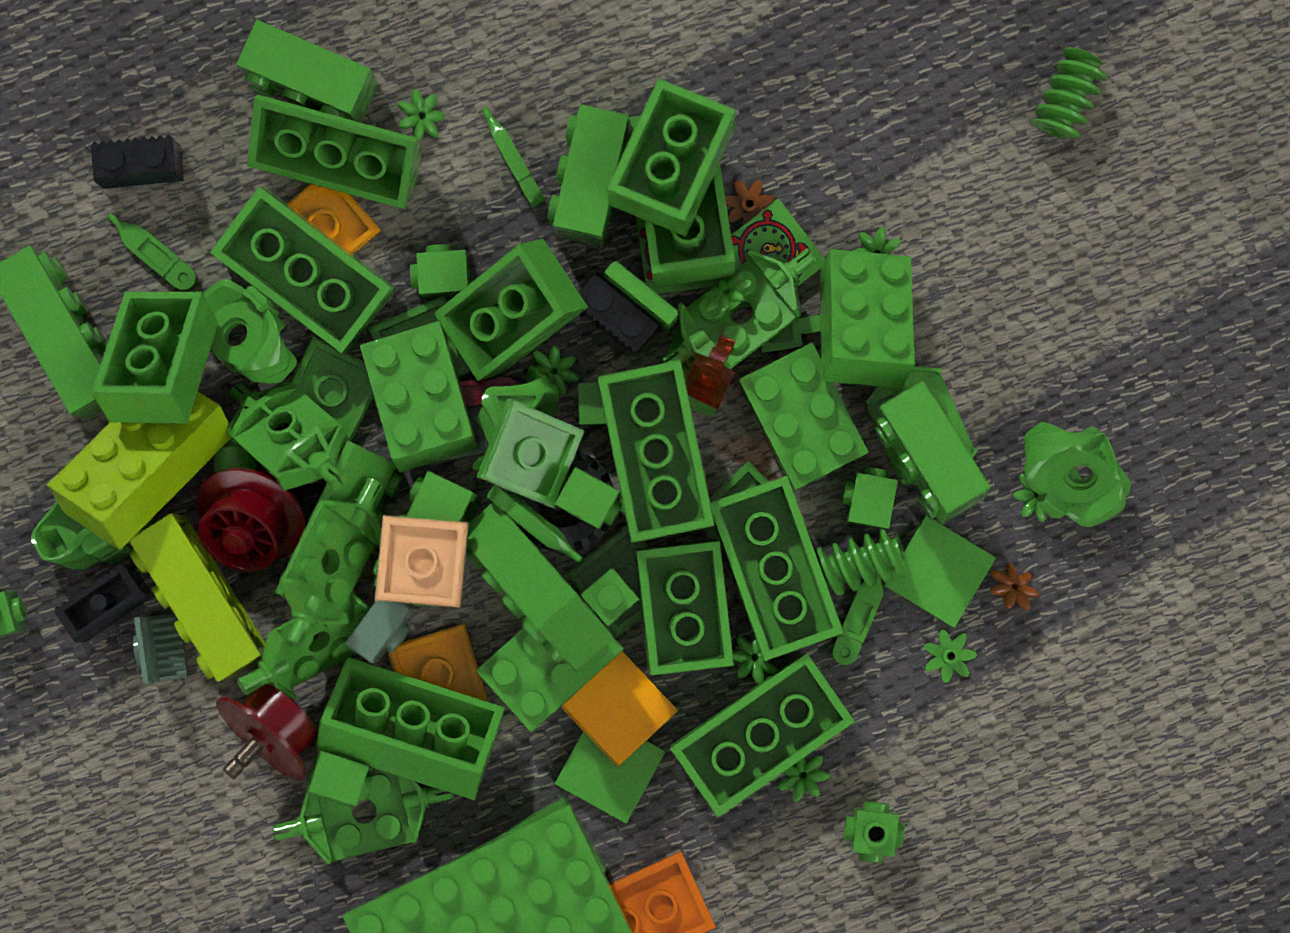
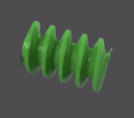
[1030,47,1108,139]
[817,529,908,596]

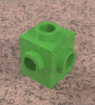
[844,801,905,863]

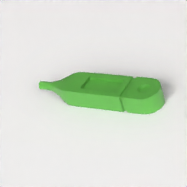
[481,106,545,208]
[107,213,198,291]
[487,485,582,563]
[832,573,883,665]

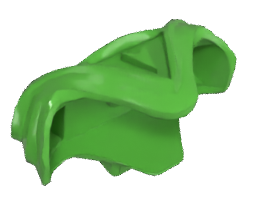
[203,279,297,384]
[472,365,560,471]
[1024,422,1131,527]
[31,501,152,570]

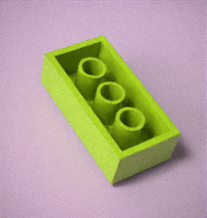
[47,391,230,551]
[129,513,266,682]

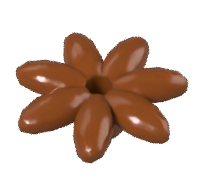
[725,180,775,224]
[990,563,1039,611]

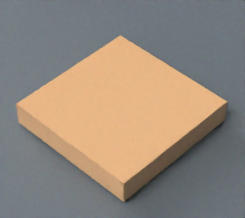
[375,516,469,608]

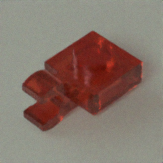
[685,334,736,410]

